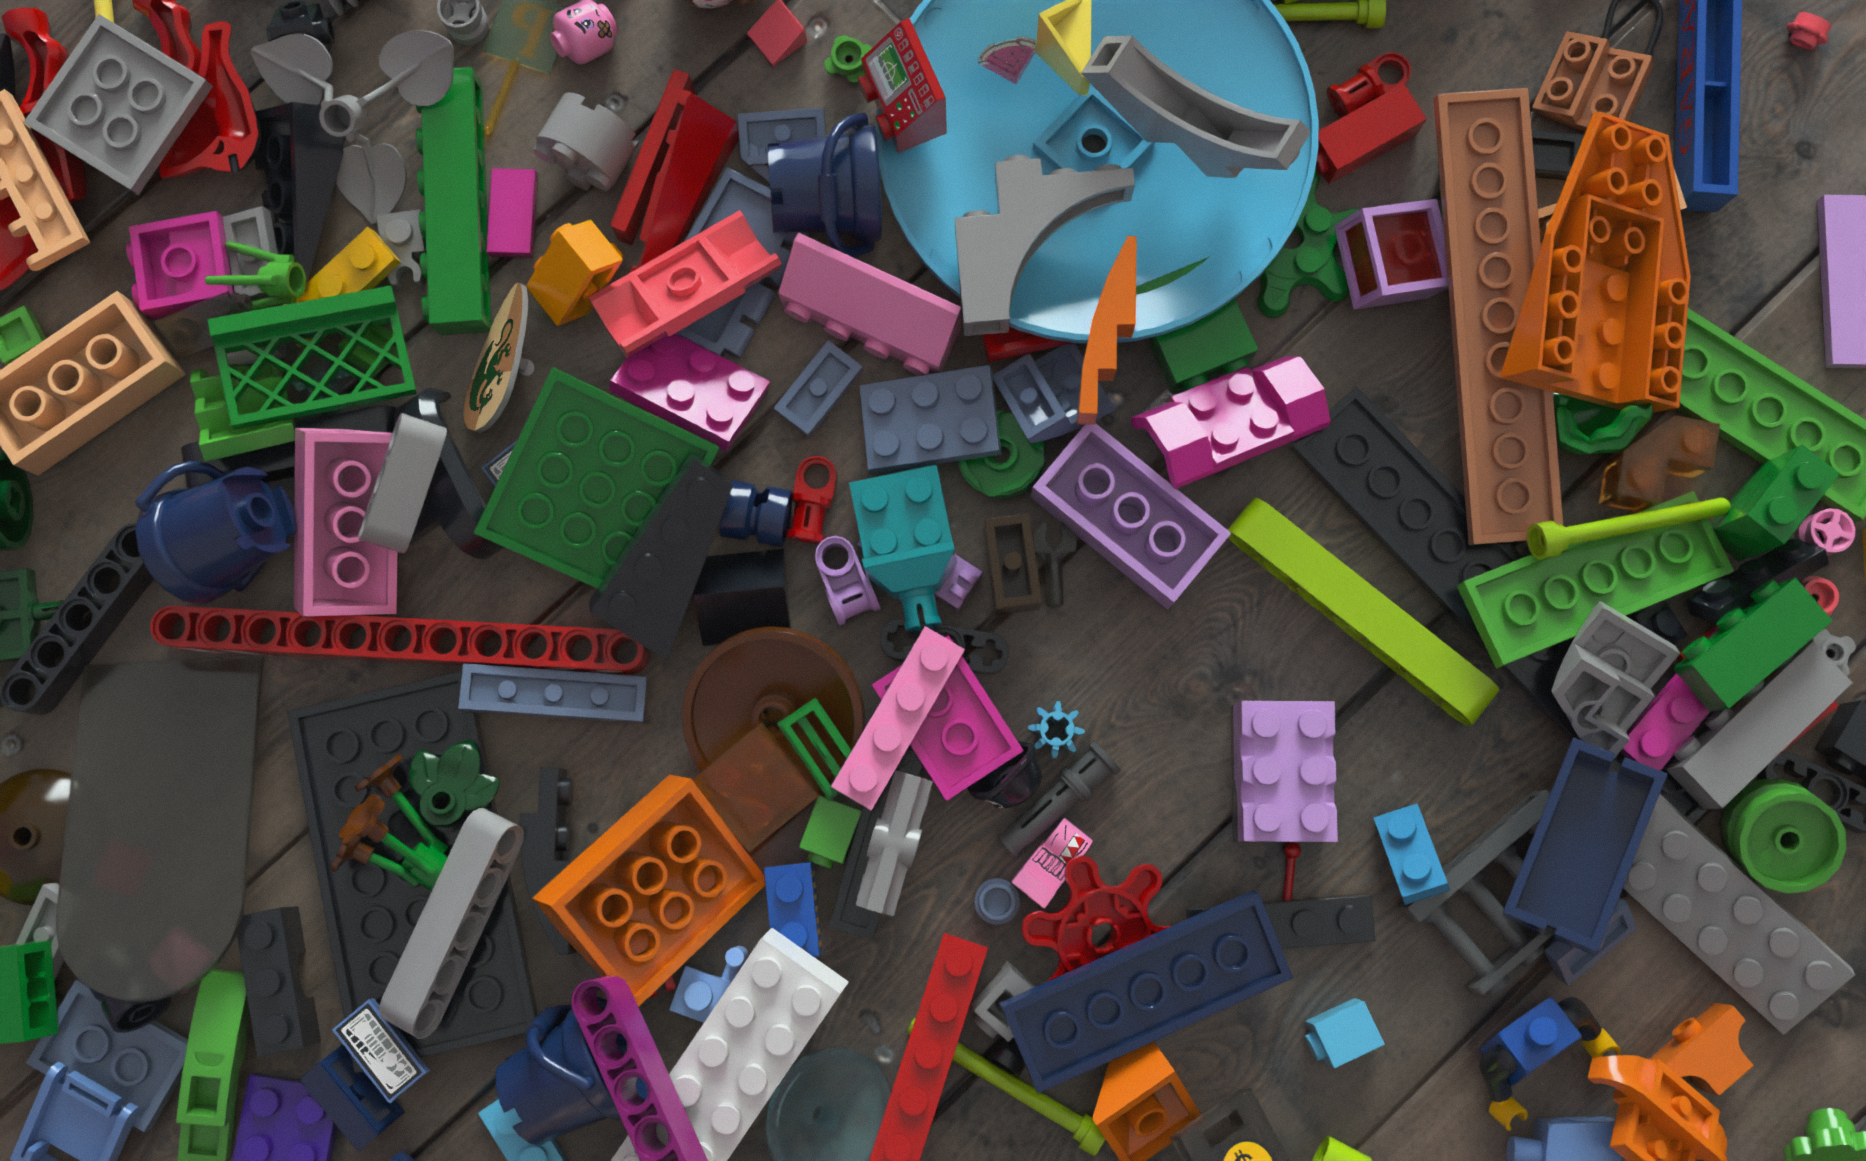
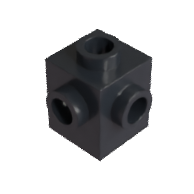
[266,1,335,52]

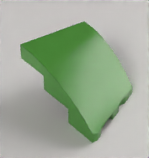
[190,364,296,462]

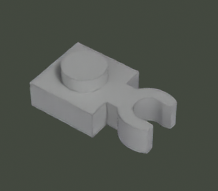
[377,209,426,290]

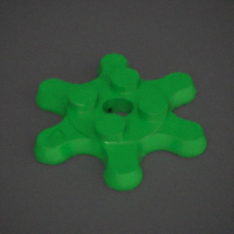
[1257,169,1359,318]

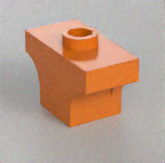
[1649,1002,1754,1096]

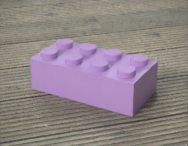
[1030,423,1231,610]

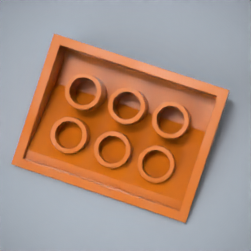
[532,774,766,1007]

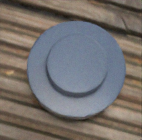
[974,878,1020,925]

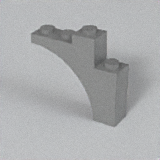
[1081,36,1311,178]
[955,155,1135,336]

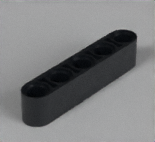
[181,405,396,489]
[0,524,154,715]

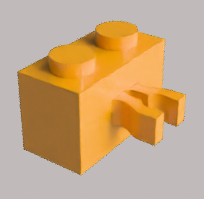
[526,219,624,326]

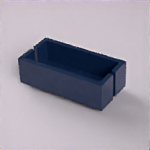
[1502,738,1668,956]

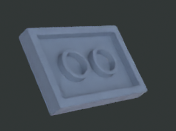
[860,365,1002,474]
[26,979,188,1132]

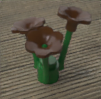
[330,754,448,890]

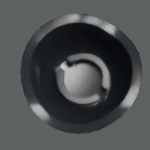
[967,741,1042,808]

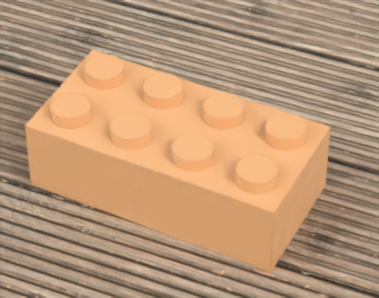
[0,291,186,476]

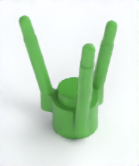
[205,241,306,316]

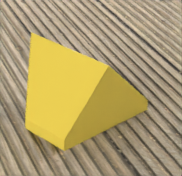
[1036,0,1091,95]

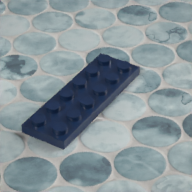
[999,890,1293,1093]

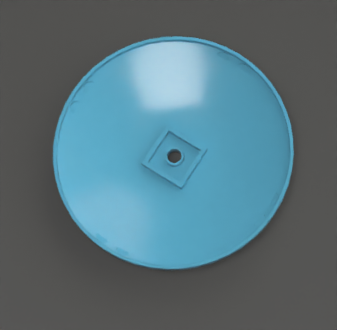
[876,0,1319,343]

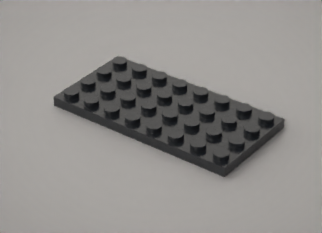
[287,671,538,1073]

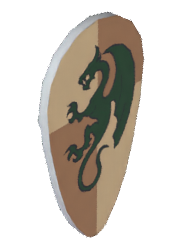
[463,283,534,433]

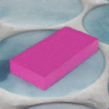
[486,168,538,258]

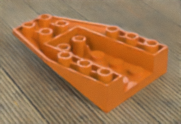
[1500,111,1691,413]

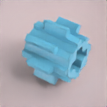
[1027,701,1085,759]

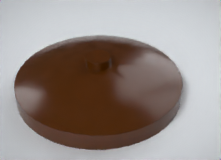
[682,627,865,809]

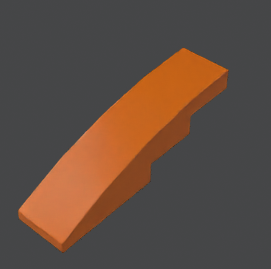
[1076,236,1137,425]

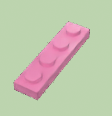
[831,626,965,811]

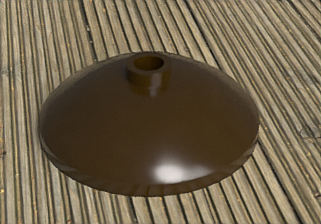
[0,769,111,906]

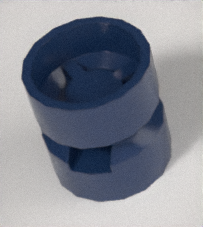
[720,480,793,547]

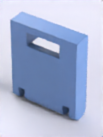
[10,1062,140,1161]

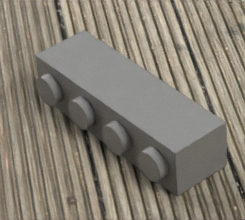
[1665,642,1853,809]

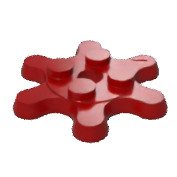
[1021,855,1171,982]

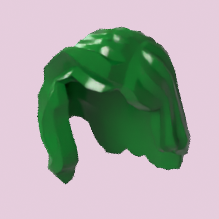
[1553,392,1653,455]

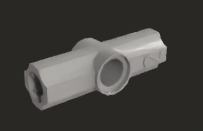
[856,770,933,916]

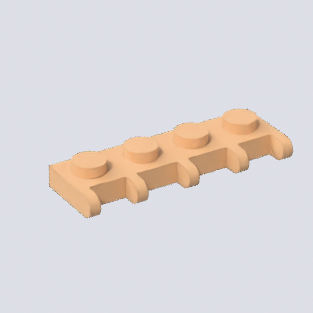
[0,89,91,271]

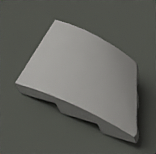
[1551,601,1680,759]

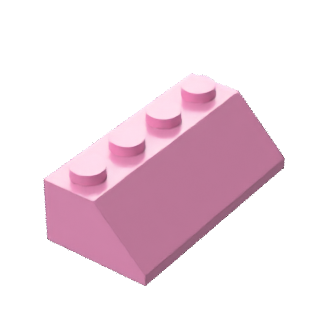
[778,233,962,376]
[294,428,398,616]

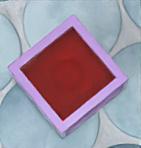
[1334,199,1448,310]

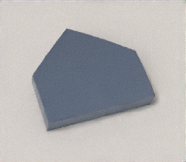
[737,108,826,183]

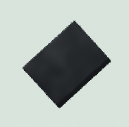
[693,549,791,646]

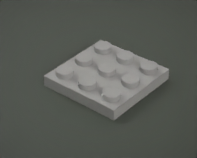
[23,14,213,195]

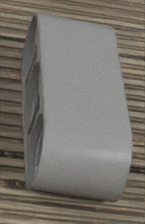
[358,413,447,554]

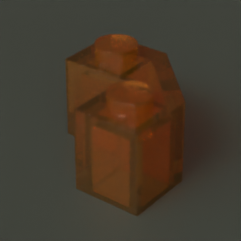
[1599,415,1720,512]

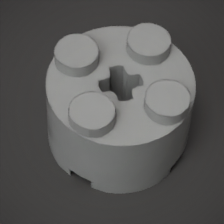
[532,92,639,191]

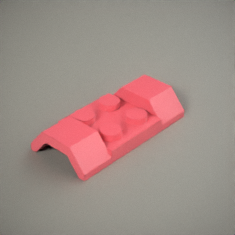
[588,210,781,359]

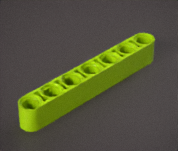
[1227,497,1500,727]

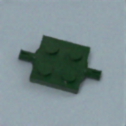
[0,568,64,663]

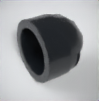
[988,1038,1025,1077]

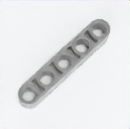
[379,808,524,1039]

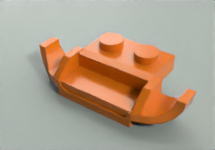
[1588,1055,1727,1161]

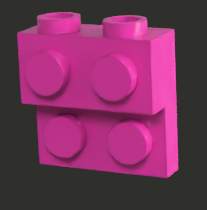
[126,211,234,320]

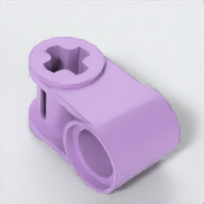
[815,536,881,627]

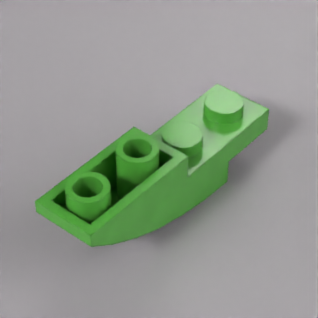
[176,968,250,1161]

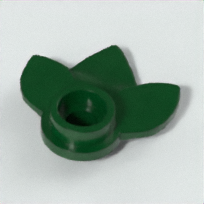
[409,740,501,828]

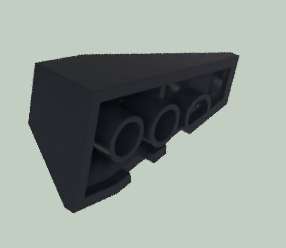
[254,102,346,282]

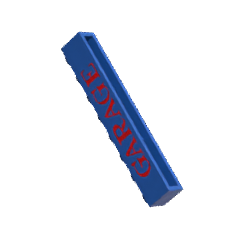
[1674,0,1742,212]

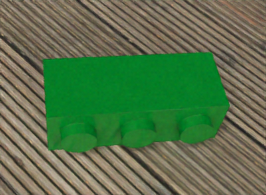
[1673,577,1833,712]

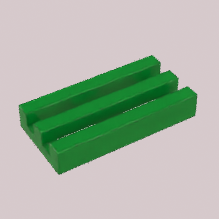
[776,697,852,801]

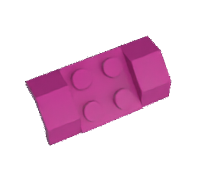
[1130,356,1331,489]

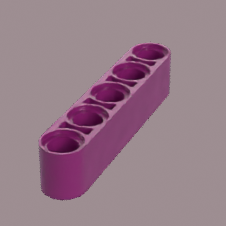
[571,975,708,1161]

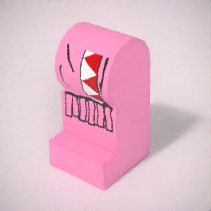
[1010,817,1093,909]

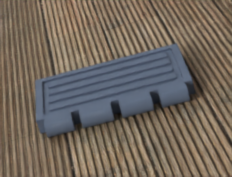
[676,167,810,358]

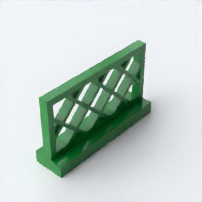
[207,285,417,430]

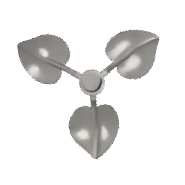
[251,30,454,224]

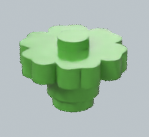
[1784,1108,1866,1161]

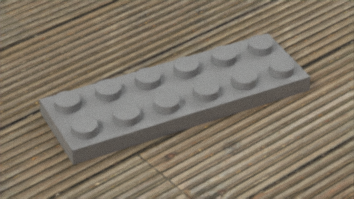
[1623,794,1855,1035]

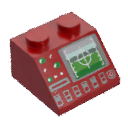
[858,18,947,153]

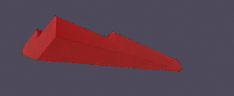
[630,89,739,272]

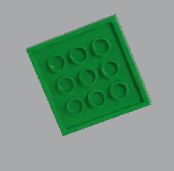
[474,367,719,588]

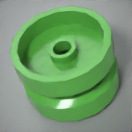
[1721,778,1847,893]

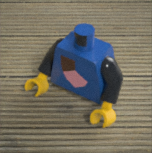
[1479,996,1621,1131]

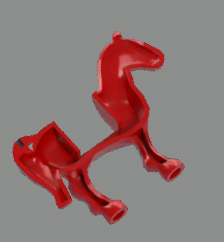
[0,0,261,291]

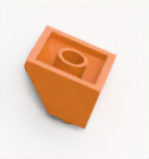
[1092,1041,1204,1161]

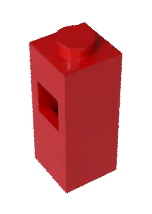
[1315,83,1427,185]

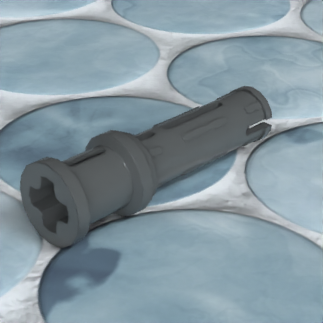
[997,740,1121,858]

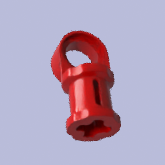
[1326,52,1411,118]
[785,456,838,544]

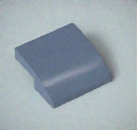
[993,343,1115,443]

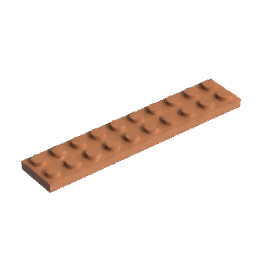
[1433,88,1563,545]

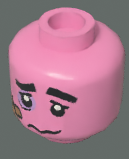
[550,0,618,65]

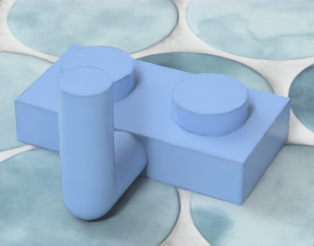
[669,946,748,1023]

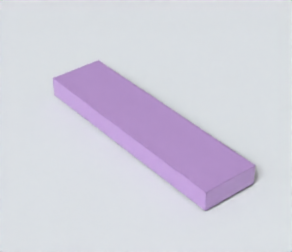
[1817,195,1866,368]

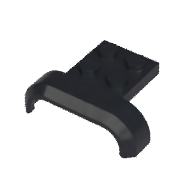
[394,388,505,559]

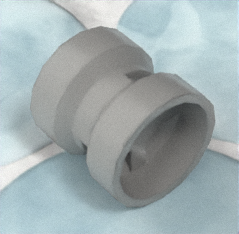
[437,0,489,46]

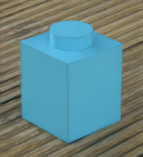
[1305,998,1385,1068]

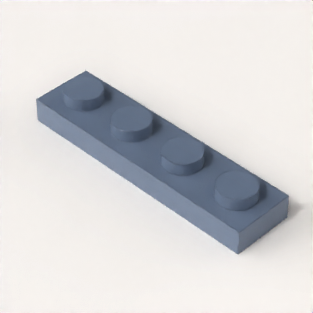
[458,663,647,724]

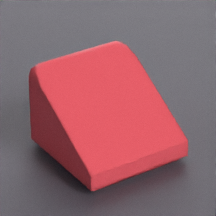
[747,0,807,67]

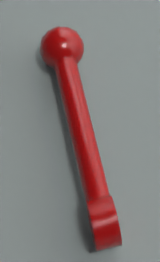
[1283,842,1301,900]

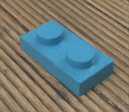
[1374,803,1450,905]

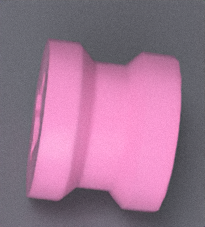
[1795,508,1855,556]

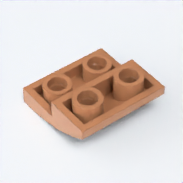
[1532,31,1655,132]

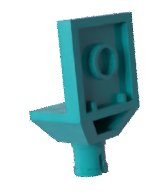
[849,465,957,632]

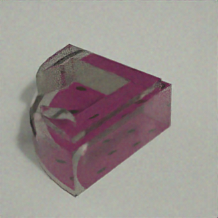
[978,37,1036,84]

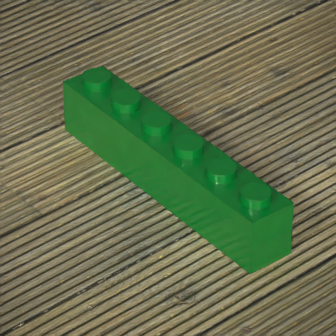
[416,67,492,336]

